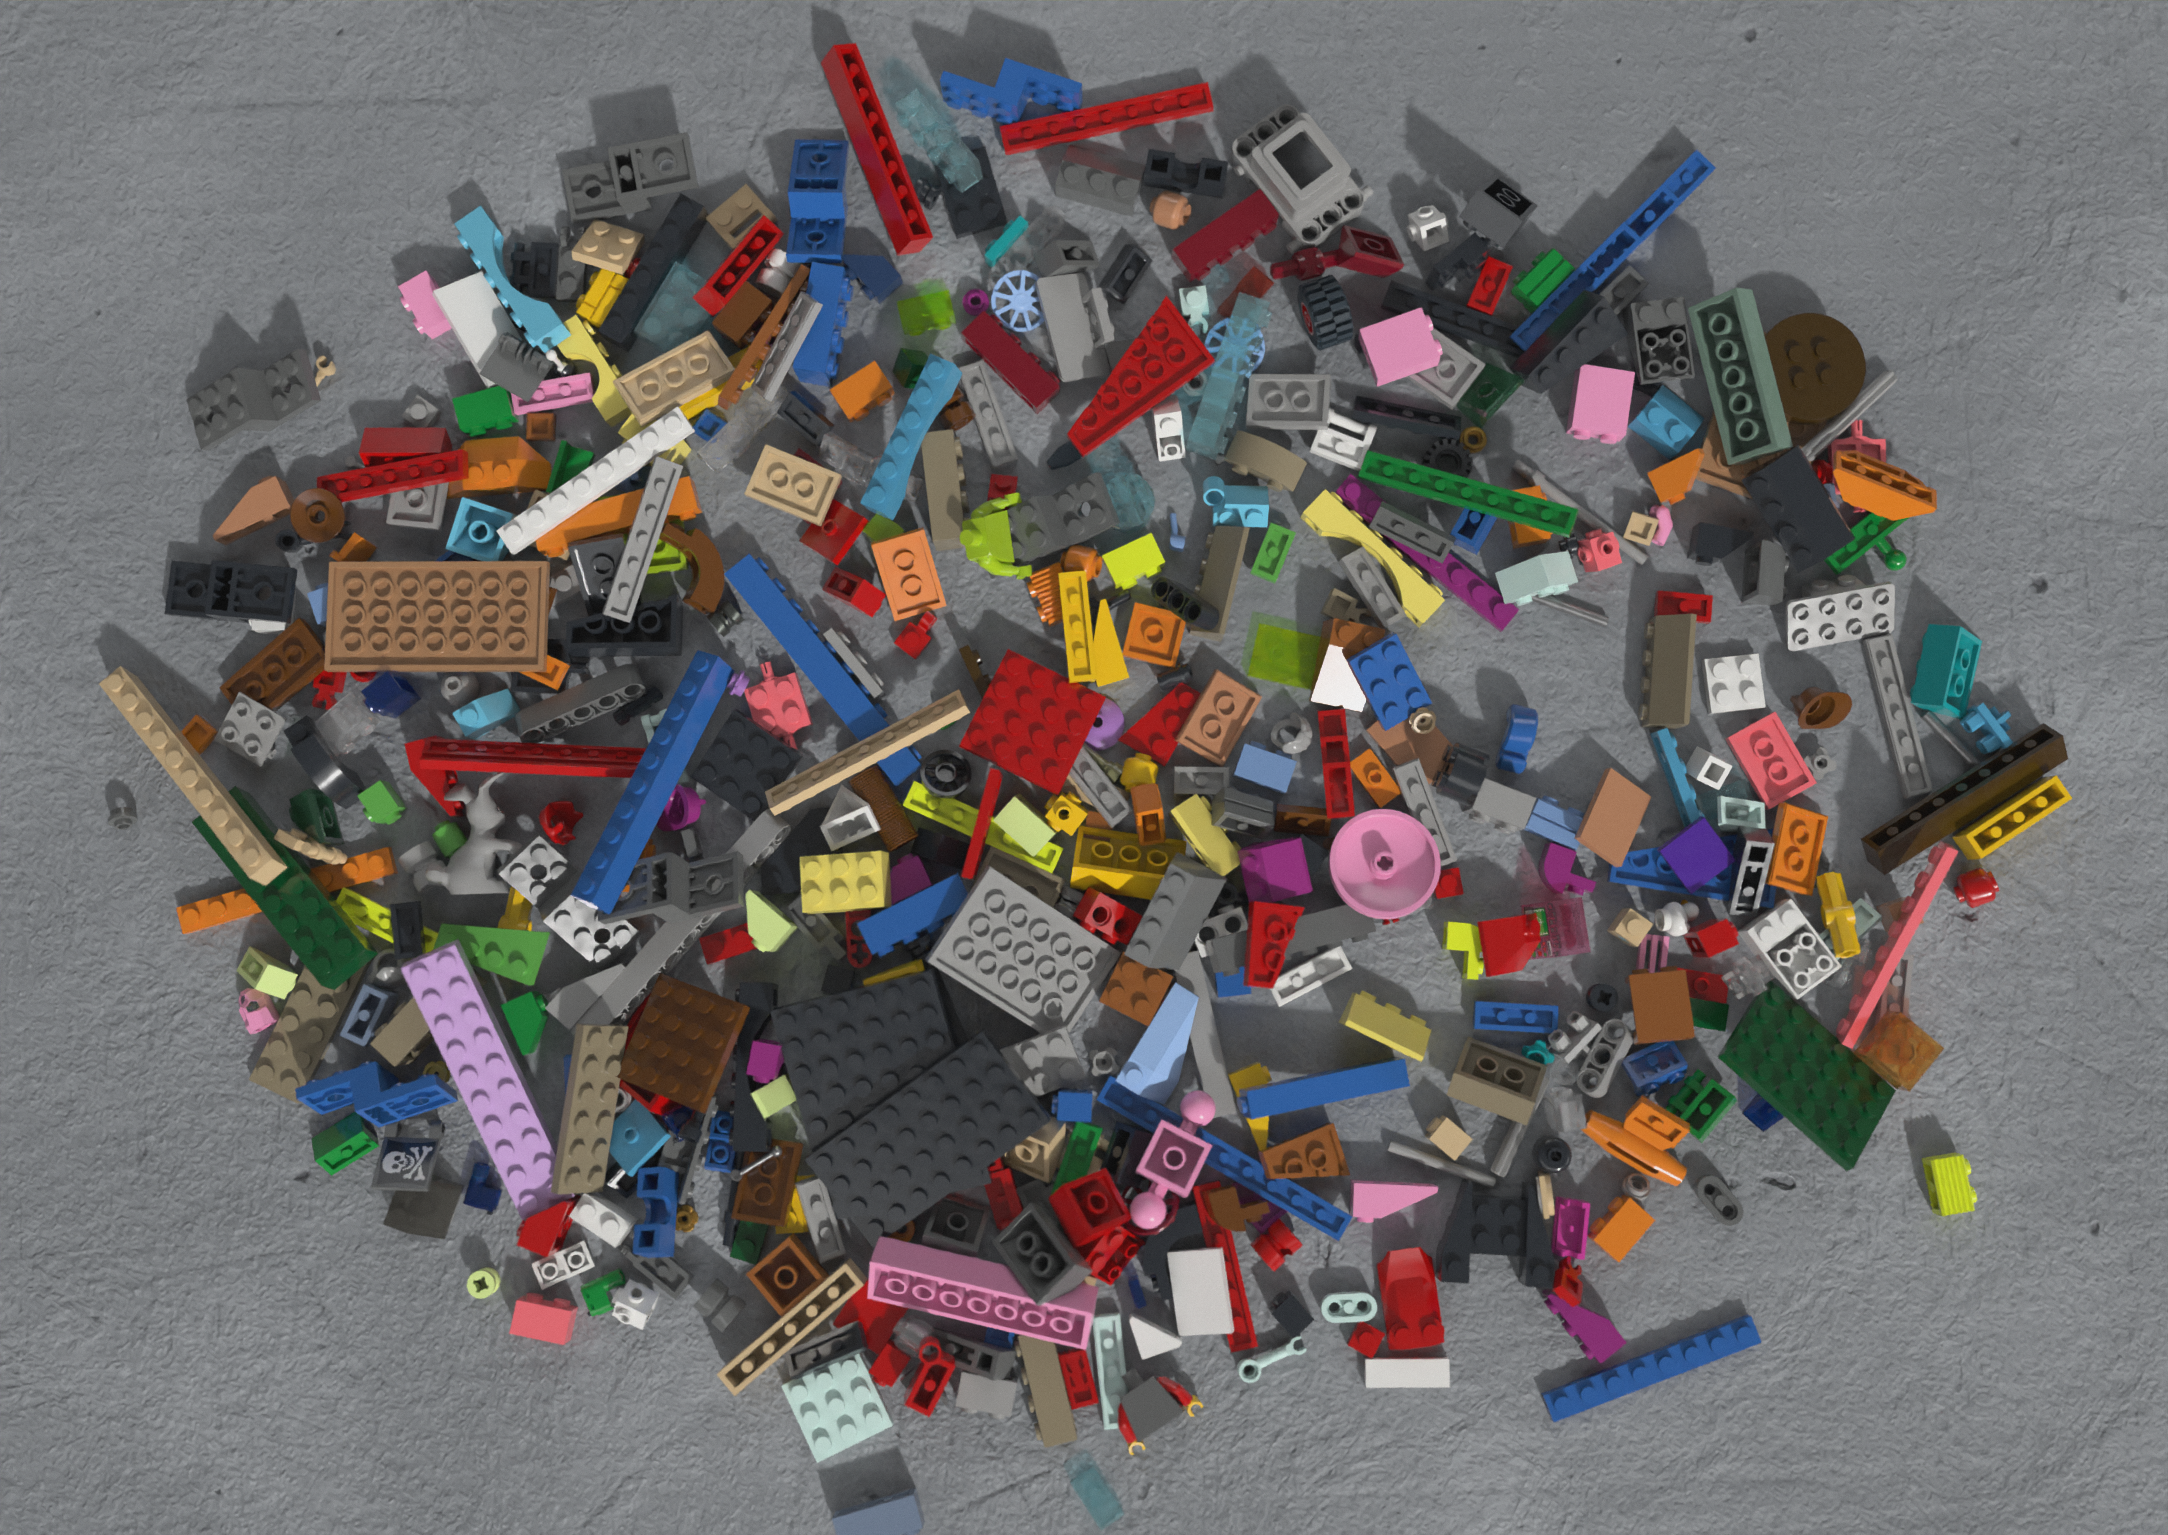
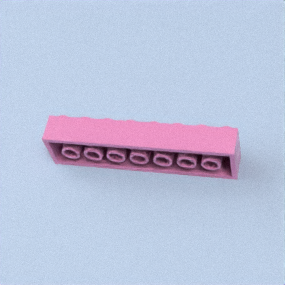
[868,1236,1099,1350]

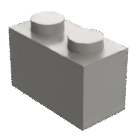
[955,1369,1018,1419]

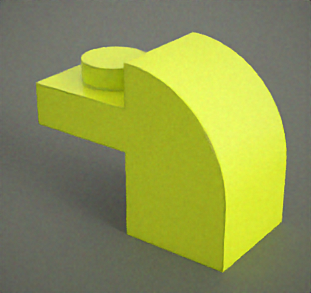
[1442,922,1484,980]

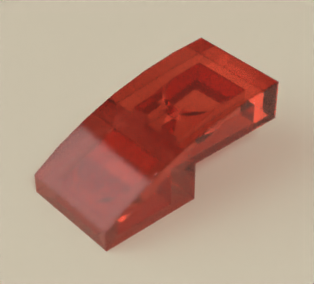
[1217,266,1274,328]

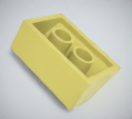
[1169,794,1241,876]
[1339,991,1431,1062]

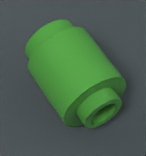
[432,820,467,859]

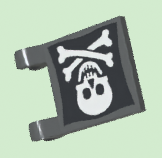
[371,1119,446,1191]

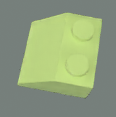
[746,890,798,952]

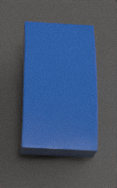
[704,1110,736,1173]

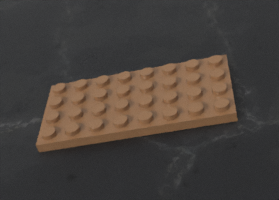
[324,561,550,672]

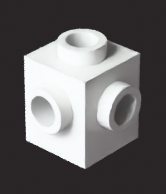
[1407,205,1449,251]
[612,1279,659,1330]

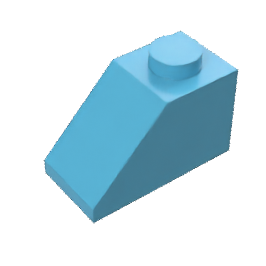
[452,689,521,740]

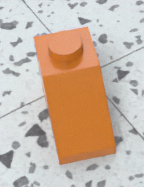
[1647,448,1705,505]

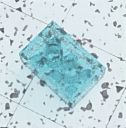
[634,262,712,353]

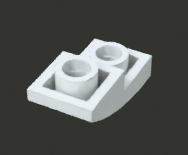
[532,1241,595,1290]

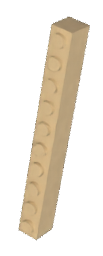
[99,666,287,886]

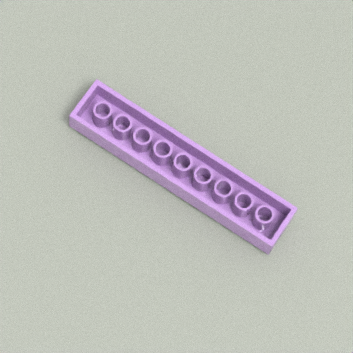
[401,939,575,1220]

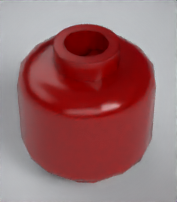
[1953,868,1999,908]

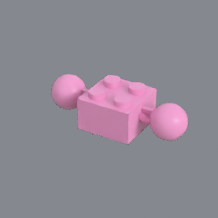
[1130,1090,1216,1229]

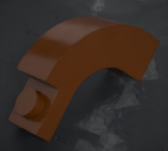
[659,523,724,614]

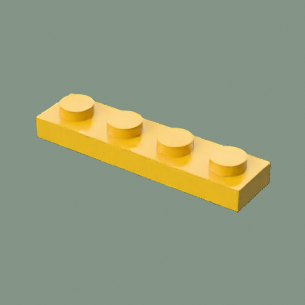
[1058,570,1097,683]

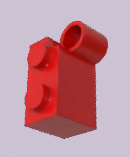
[904,1336,956,1417]

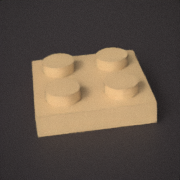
[572,219,645,275]

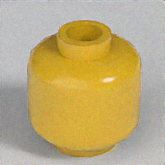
[1120,753,1158,793]

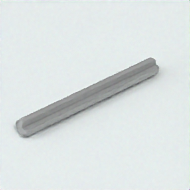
[1801,370,1897,461]

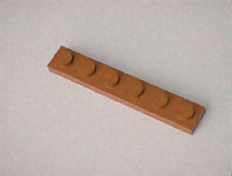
[718,264,811,410]

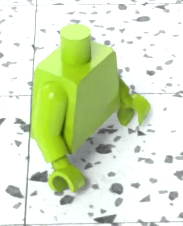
[960,493,1032,580]

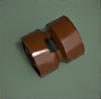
[938,385,976,432]

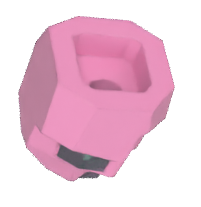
[238,988,279,1034]

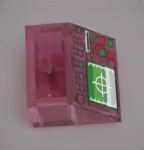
[1520,897,1591,960]

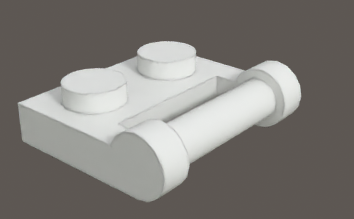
[1310,408,1377,471]

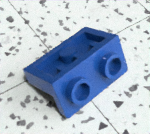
[1621,1041,1688,1097]

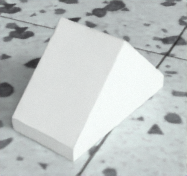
[1129,1312,1182,1360]

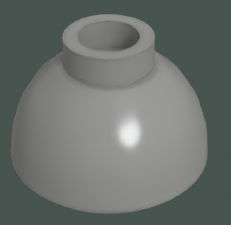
[440,672,479,706]

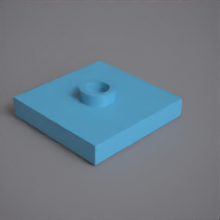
[609,1099,671,1177]

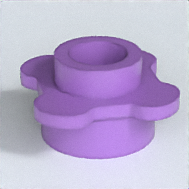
[727,670,750,697]

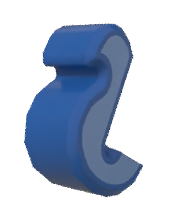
[1495,704,1538,774]

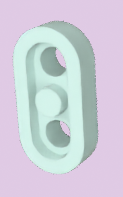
[1320,1291,1377,1323]

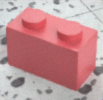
[509,1293,578,1345]

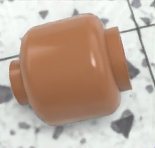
[1149,190,1191,230]

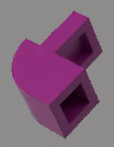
[1538,843,1596,896]

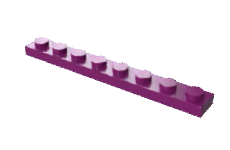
[1335,474,1519,632]

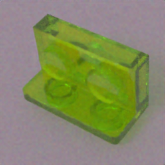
[896,289,956,336]

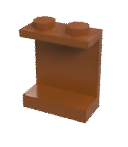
[1625,966,1695,1044]

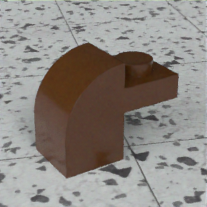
[1202,1185,1270,1232]

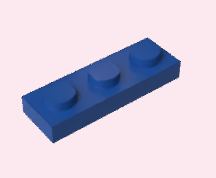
[1473,1001,1558,1033]

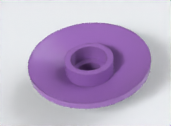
[1084,698,1124,751]

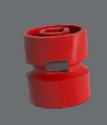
[1250,1218,1303,1272]

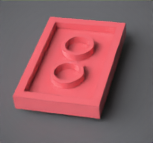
[1725,712,1816,810]

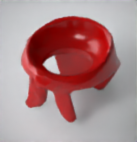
[539,801,584,845]

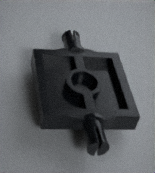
[510,639,589,695]

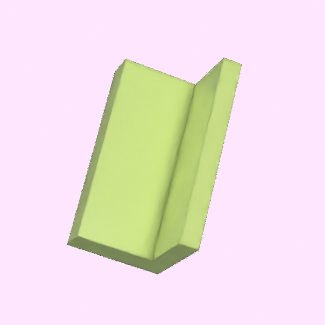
[993,793,1058,857]

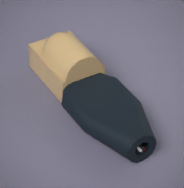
[1047,441,1082,470]

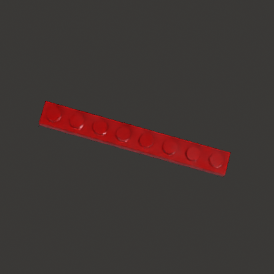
[999,82,1214,156]

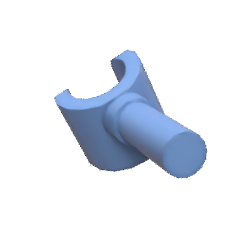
[1169,513,1186,552]

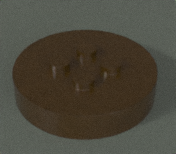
[1764,313,1866,425]

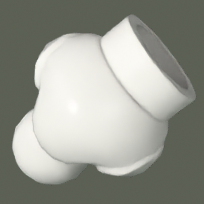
[1655,899,1699,936]

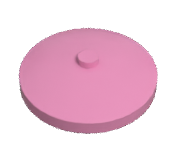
[1328,809,1441,919]

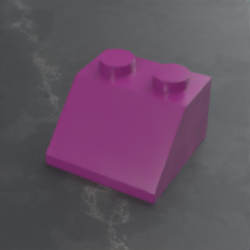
[1238,837,1313,903]

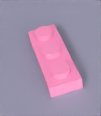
[511,373,595,415]

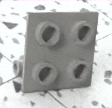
[214,692,287,767]

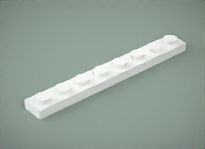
[496,407,695,555]

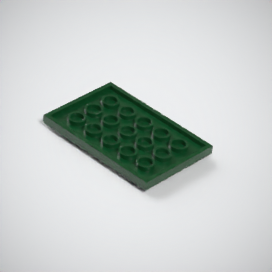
[1717,979,1896,1172]

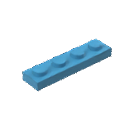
[1650,728,1704,828]

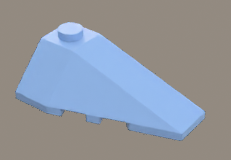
[1116,982,1199,1104]

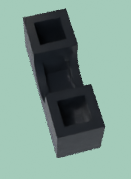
[1144,149,1229,199]

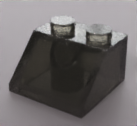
[383,1175,464,1239]

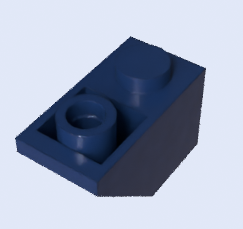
[842,254,903,305]

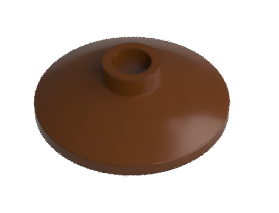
[290,488,345,543]

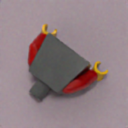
[1117,1368,1203,1455]

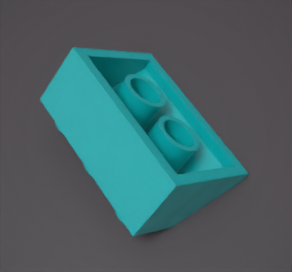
[1910,624,1982,719]

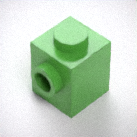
[358,780,407,825]

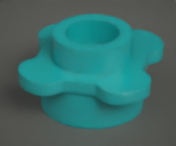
[1521,1040,1555,1065]

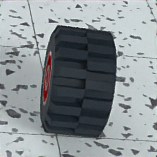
[1297,275,1353,351]

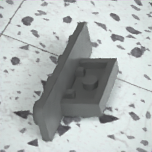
[657,1094,718,1205]

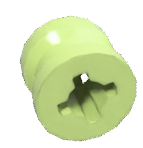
[467,1267,501,1299]

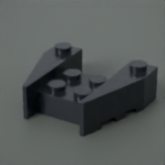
[1435,1179,1554,1288]

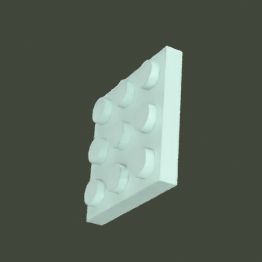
[781,1353,894,1463]

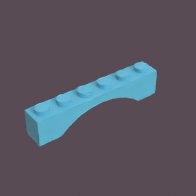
[454,206,571,353]

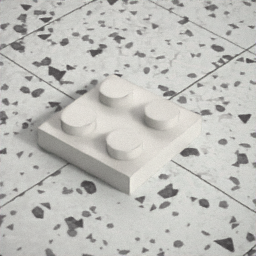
[1701,654,1766,714]

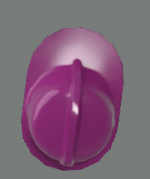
[656,784,706,831]

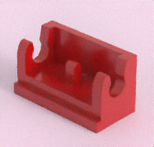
[984,1166,1024,1230]

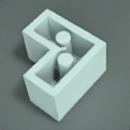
[1495,551,1578,606]

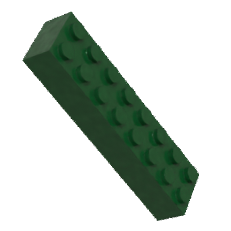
[192,786,378,990]

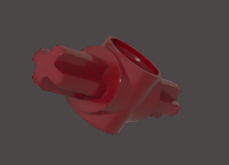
[1270,247,1339,281]

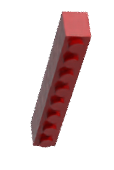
[821,43,933,256]

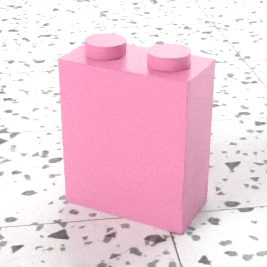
[1358,307,1443,387]
[1566,364,1635,444]

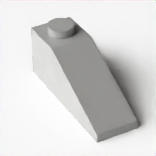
[545,963,628,1030]

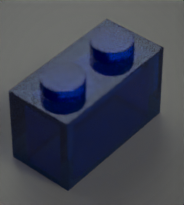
[361,671,421,719]

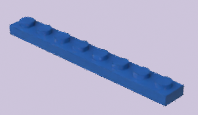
[1541,1314,1762,1422]

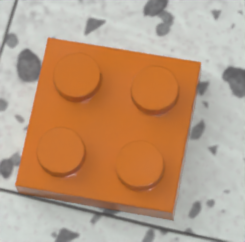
[1122,602,1186,669]

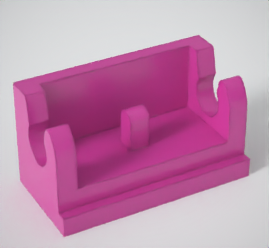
[1551,1196,1590,1260]

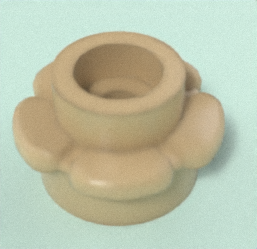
[1409,707,1436,734]

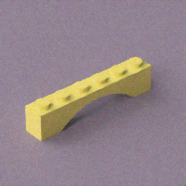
[1300,489,1445,627]

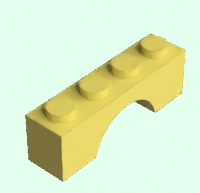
[557,315,632,427]

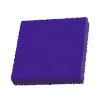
[1657,816,1736,894]

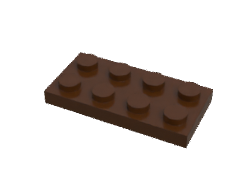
[219,618,325,712]

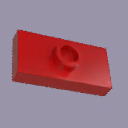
[1677,968,1730,1004]
[1058,1348,1099,1410]

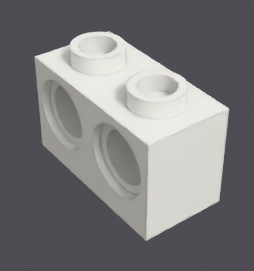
[1194,904,1248,958]

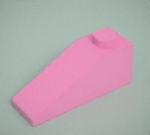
[1350,1180,1438,1223]

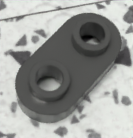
[1694,1175,1744,1226]

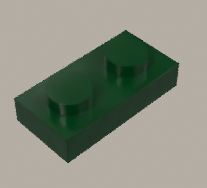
[729,1220,769,1265]

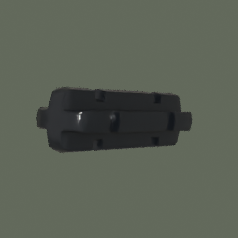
[613,686,663,726]

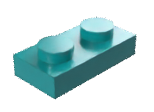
[984,216,1029,270]

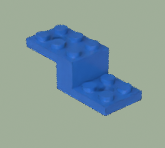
[940,58,1082,125]
[786,139,849,264]
[295,1061,458,1127]

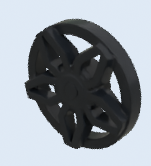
[920,750,972,799]

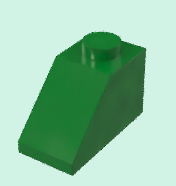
[501,991,549,1056]

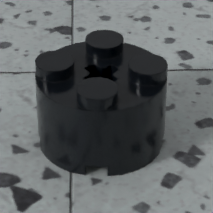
[1431,742,1490,806]

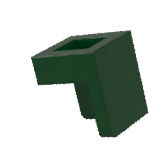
[892,348,929,389]

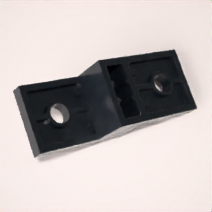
[164,560,298,624]

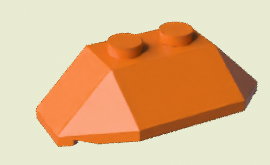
[447,436,552,499]
[1833,450,1937,521]

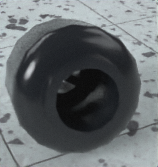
[1532,1135,1572,1173]

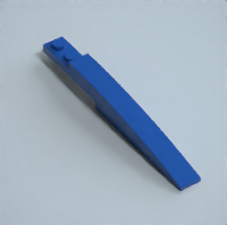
[1509,150,1716,352]

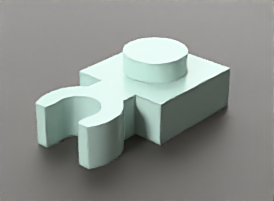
[1179,285,1209,334]

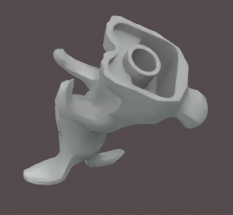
[425,772,522,895]

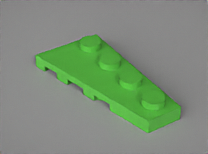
[433,923,550,985]

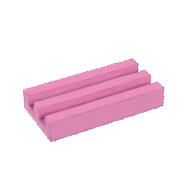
[1636,934,1669,973]

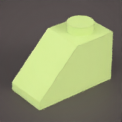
[236,946,298,999]
[751,1073,796,1118]

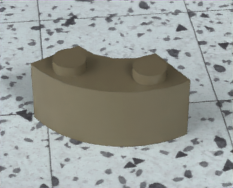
[1224,431,1307,492]

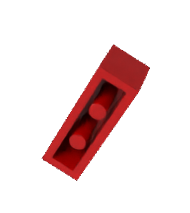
[359,427,453,468]

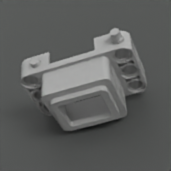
[1231,104,1373,254]

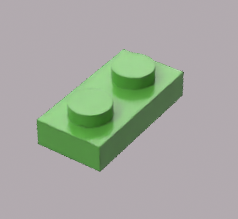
[1250,522,1296,584]

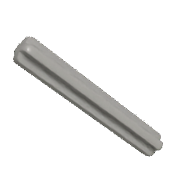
[1491,1076,1550,1177]

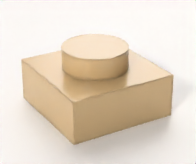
[1623,511,1659,546]

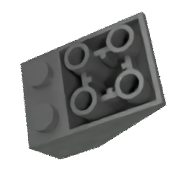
[1622,297,1695,385]

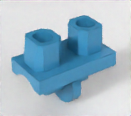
[1960,703,2013,754]

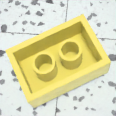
[800,851,892,914]

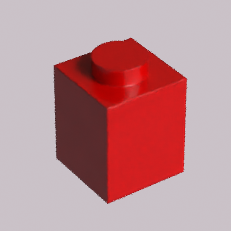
[868,1338,912,1388]

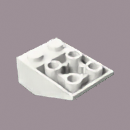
[1738,899,1842,999]

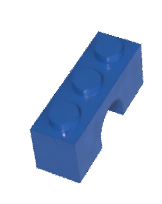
[633,1167,679,1258]

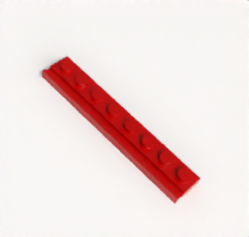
[419,738,646,778]

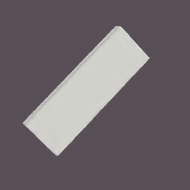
[1270,946,1352,1007]
[1364,1357,1450,1388]

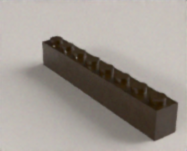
[1861,723,2068,875]

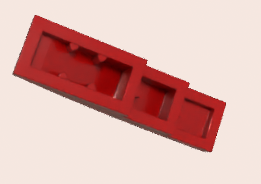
[1318,709,1355,819]

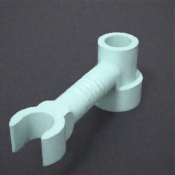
[1237,1335,1307,1383]

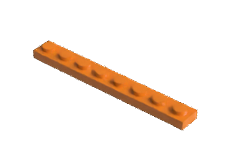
[176,847,398,934]

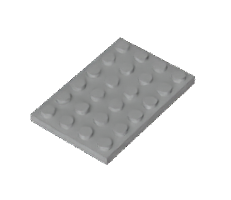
[925,865,1121,1033]

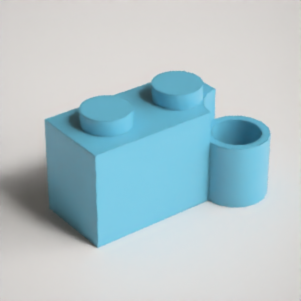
[1203,476,1269,527]

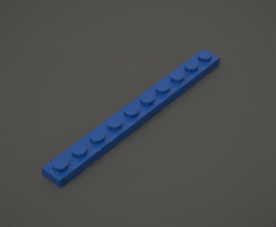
[1096,1075,1352,1241]

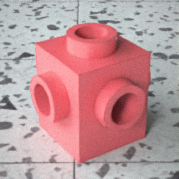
[1577,529,1622,572]

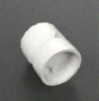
[755,248,802,298]

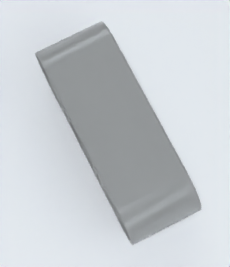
[1577,1019,1633,1098]

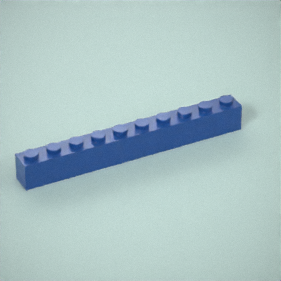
[724,553,922,786]
[571,650,734,915]

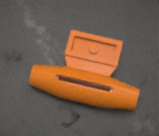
[1579,1096,1690,1186]

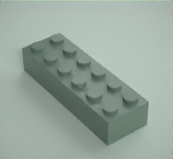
[1688,288,1793,465]

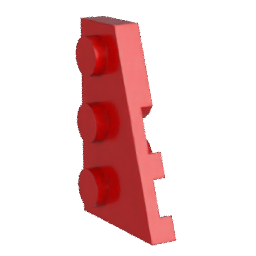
[1243,901,1305,989]

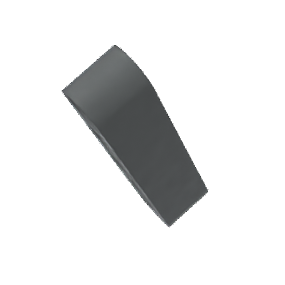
[514,664,645,743]

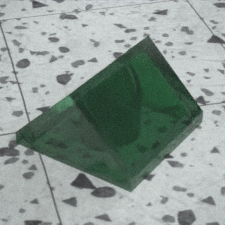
[1455,363,1524,429]

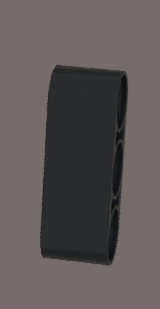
[1151,576,1219,631]

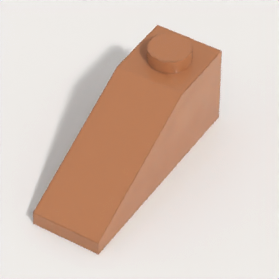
[212,476,294,545]

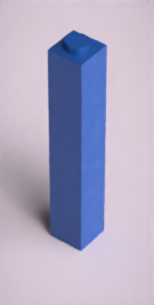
[1237,1057,1410,1119]

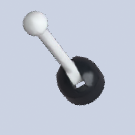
[546,350,577,378]

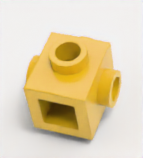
[1044,791,1088,836]

